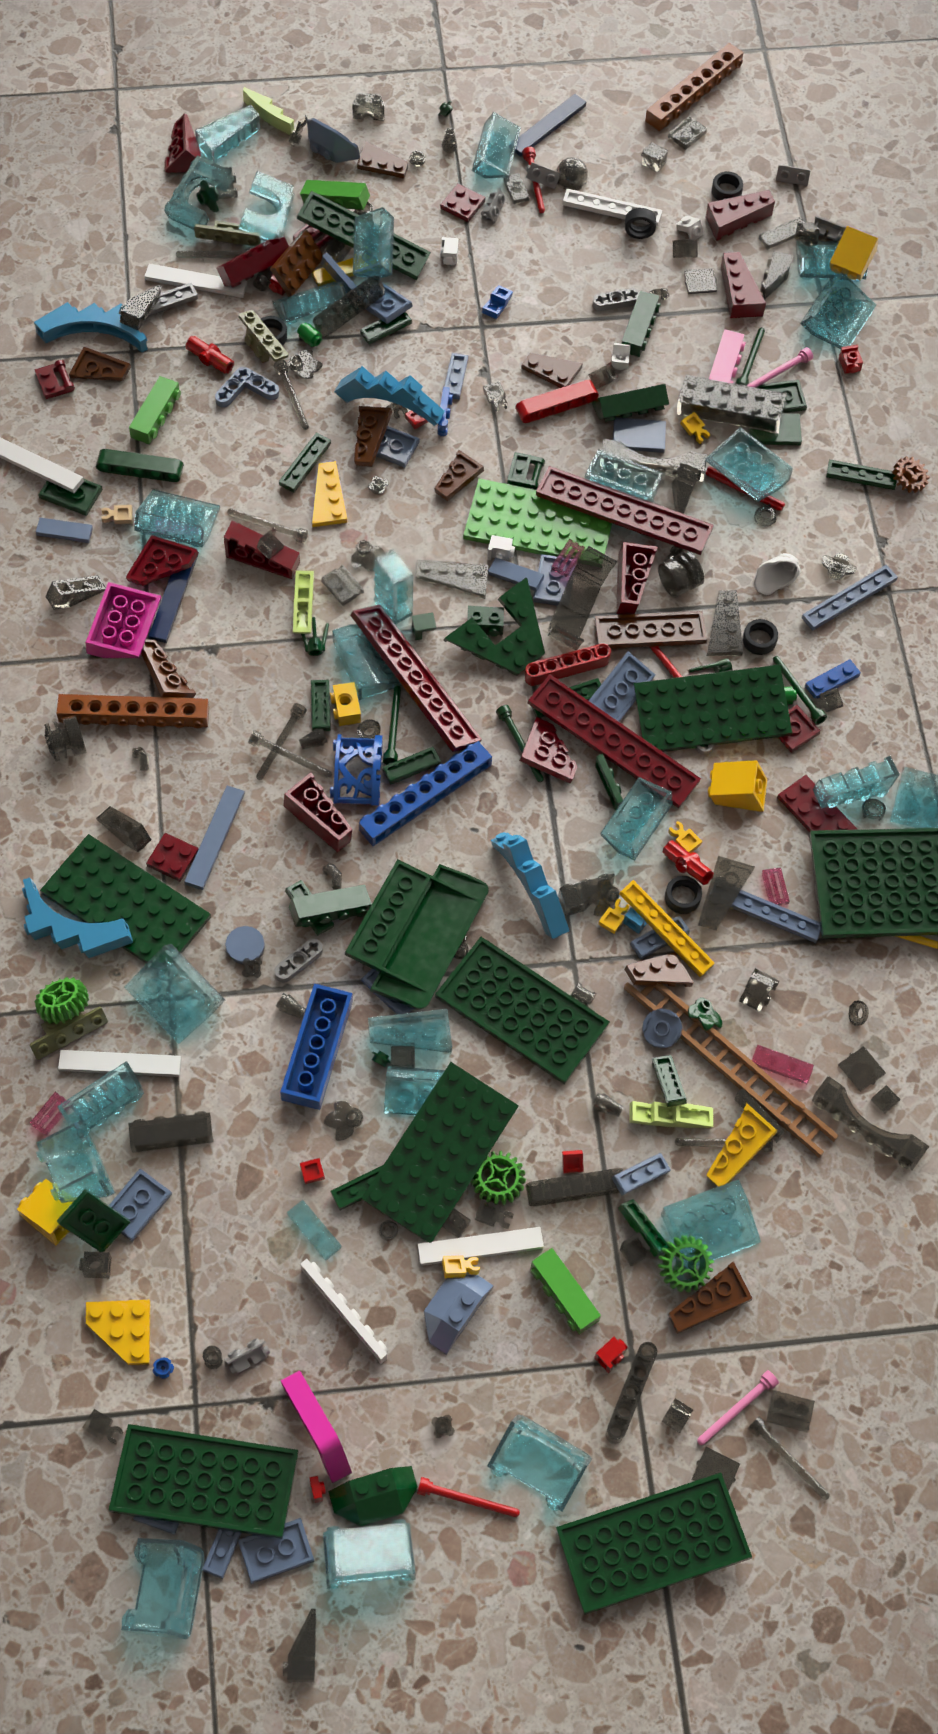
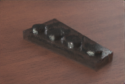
[415,559,488,599]
[706,590,743,656]
[698,856,755,931]

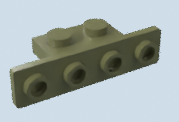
[194,220,261,246]
[238,310,289,363]
[30,1006,108,1060]

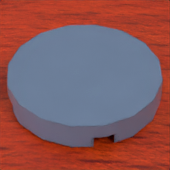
[225,926,265,964]
[642,1008,682,1048]

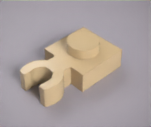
[101,505,133,524]

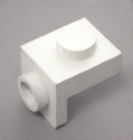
[676,216,704,241]
[611,343,631,370]

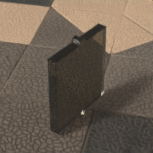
[684,269,717,294]
[838,1046,886,1092]
[691,1447,740,1491]

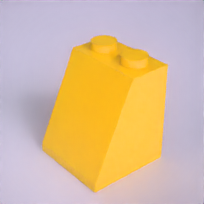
[830,226,878,280]
[708,760,767,812]
[17,1179,75,1246]

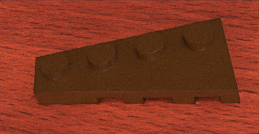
[354,406,393,467]
[141,639,196,698]
[668,1261,753,1334]

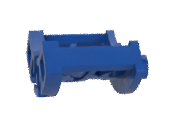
[330,734,383,806]

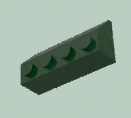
[592,384,669,422]

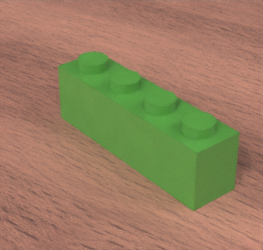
[300,180,370,210]
[129,376,181,445]
[530,1248,601,1335]

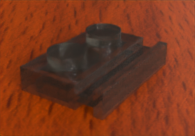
[668,116,707,150]
[321,565,364,606]
[766,1390,815,1433]

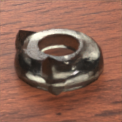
[754,504,777,526]
[357,719,381,739]
[862,798,886,821]
[848,1000,869,1026]

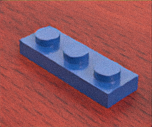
[805,659,861,700]

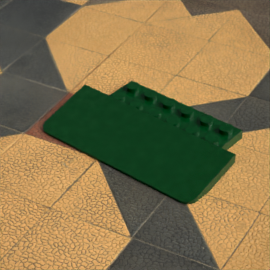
[345,859,489,1009]

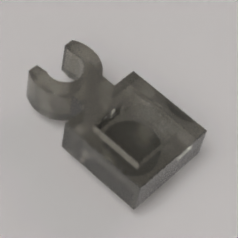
[483,382,507,412]
[810,688,843,712]
[475,1199,514,1229]
[82,1409,124,1445]

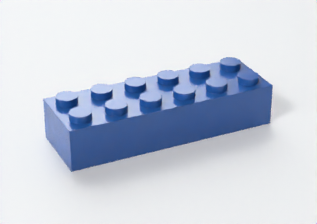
[280,983,353,1110]

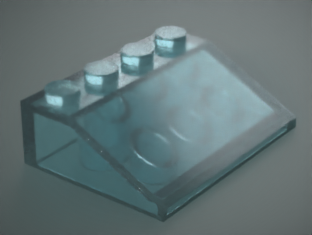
[796,240,868,281]
[800,273,876,349]
[705,427,793,502]
[134,489,220,548]
[332,624,403,700]
[890,767,938,828]
[124,944,225,1044]
[661,1179,761,1269]

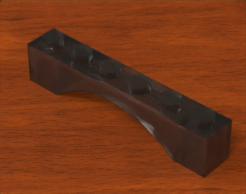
[600,439,708,482]
[812,1076,929,1171]

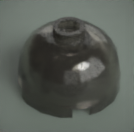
[556,157,588,191]

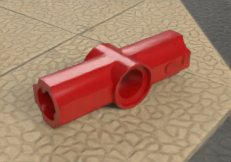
[185,335,234,374]
[662,840,714,885]

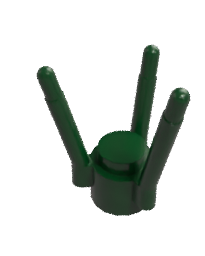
[301,617,329,656]
[689,658,733,673]

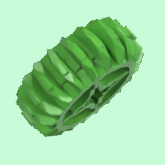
[34,977,89,1024]
[471,1151,526,1206]
[658,1235,714,1292]

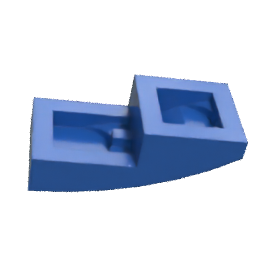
[482,285,513,319]

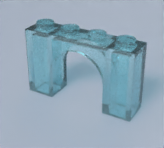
[164,155,234,230]
[238,171,295,241]

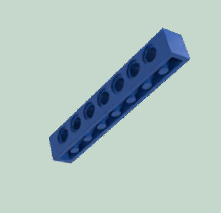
[359,741,492,846]

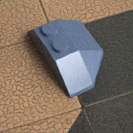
[307,118,360,163]
[424,1275,493,1355]

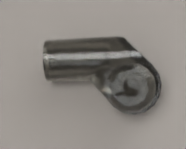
[322,863,342,890]

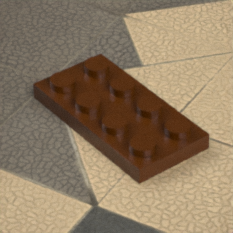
[270,229,323,297]

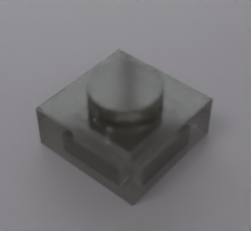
[871,1085,901,1114]

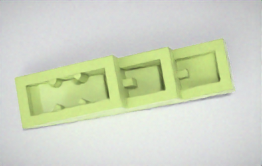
[243,87,294,135]
[293,571,314,634]
[629,1101,713,1128]

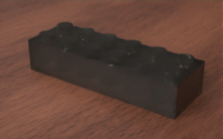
[677,375,787,434]

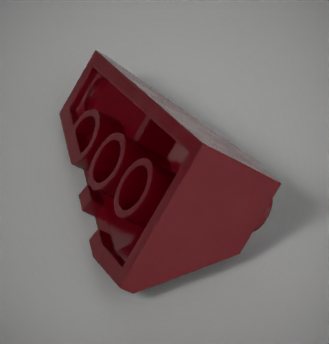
[165,113,201,173]

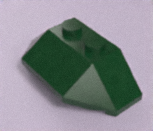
[328,1466,418,1527]

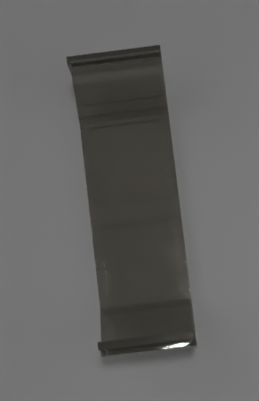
[547,546,617,650]

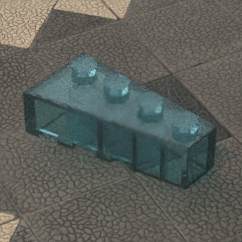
[195,105,260,165]
[813,756,900,808]
[368,1009,452,1053]

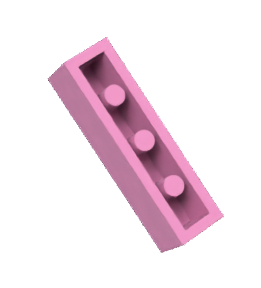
[706,330,746,397]

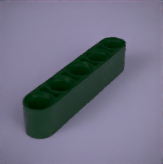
[96,449,184,482]

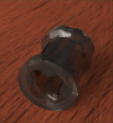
[571,983,596,1007]
[202,1346,223,1369]

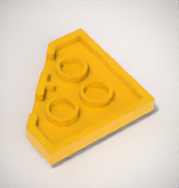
[86,1300,150,1365]

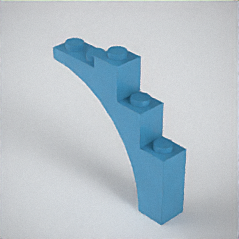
[34,302,147,352]
[334,366,445,426]
[491,832,570,939]
[22,877,133,958]

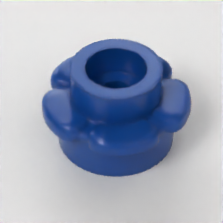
[153,1357,174,1379]

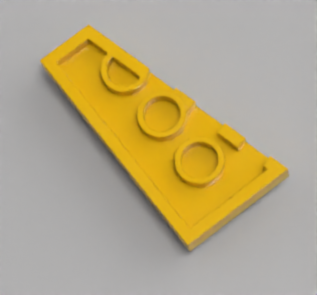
[312,461,347,527]
[706,1104,777,1190]

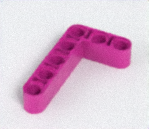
[280,1370,352,1483]

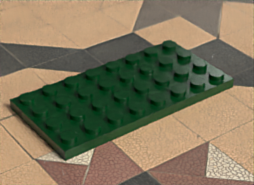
[634,664,792,752]
[40,834,211,975]
[435,936,610,1085]
[362,1062,519,1243]
[109,1424,299,1539]
[556,1472,752,1615]

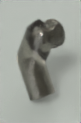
[648,288,670,300]
[132,747,149,771]

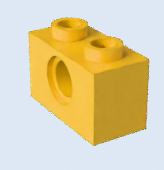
[330,682,361,726]

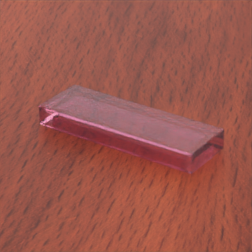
[752,1044,814,1085]

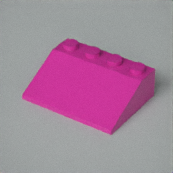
[85,582,161,658]

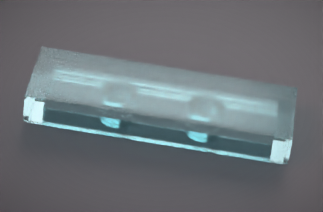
[287,1200,342,1261]

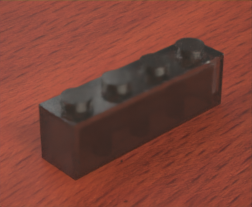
[128,1111,214,1153]

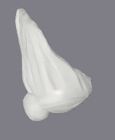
[753,553,801,595]

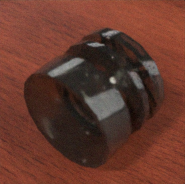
[658,551,704,598]
[44,715,87,762]

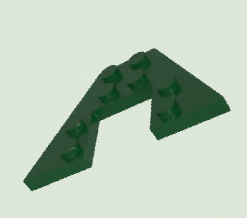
[444,578,545,676]

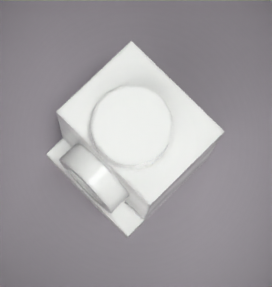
[440,237,458,265]
[488,535,515,561]

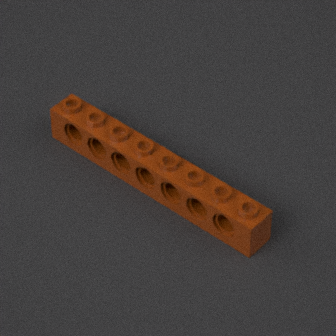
[645,43,744,131]
[56,694,209,728]

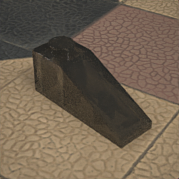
[119,285,162,330]
[671,462,700,514]
[45,575,106,610]
[96,806,152,852]
[283,1609,316,1682]

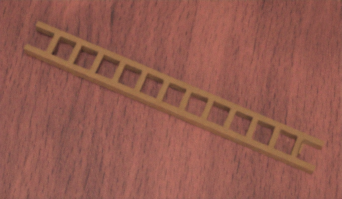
[624,982,839,1158]

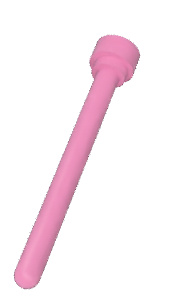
[746,347,813,391]
[697,1370,779,1445]

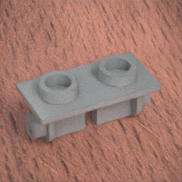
[525,162,561,189]
[776,165,811,186]
[481,187,505,223]
[811,216,846,242]
[225,1338,270,1374]

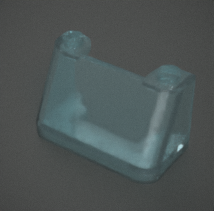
[36,1120,115,1203]
[487,1414,592,1512]
[323,1519,416,1590]
[121,1538,204,1639]

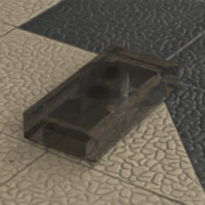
[503,173,529,204]

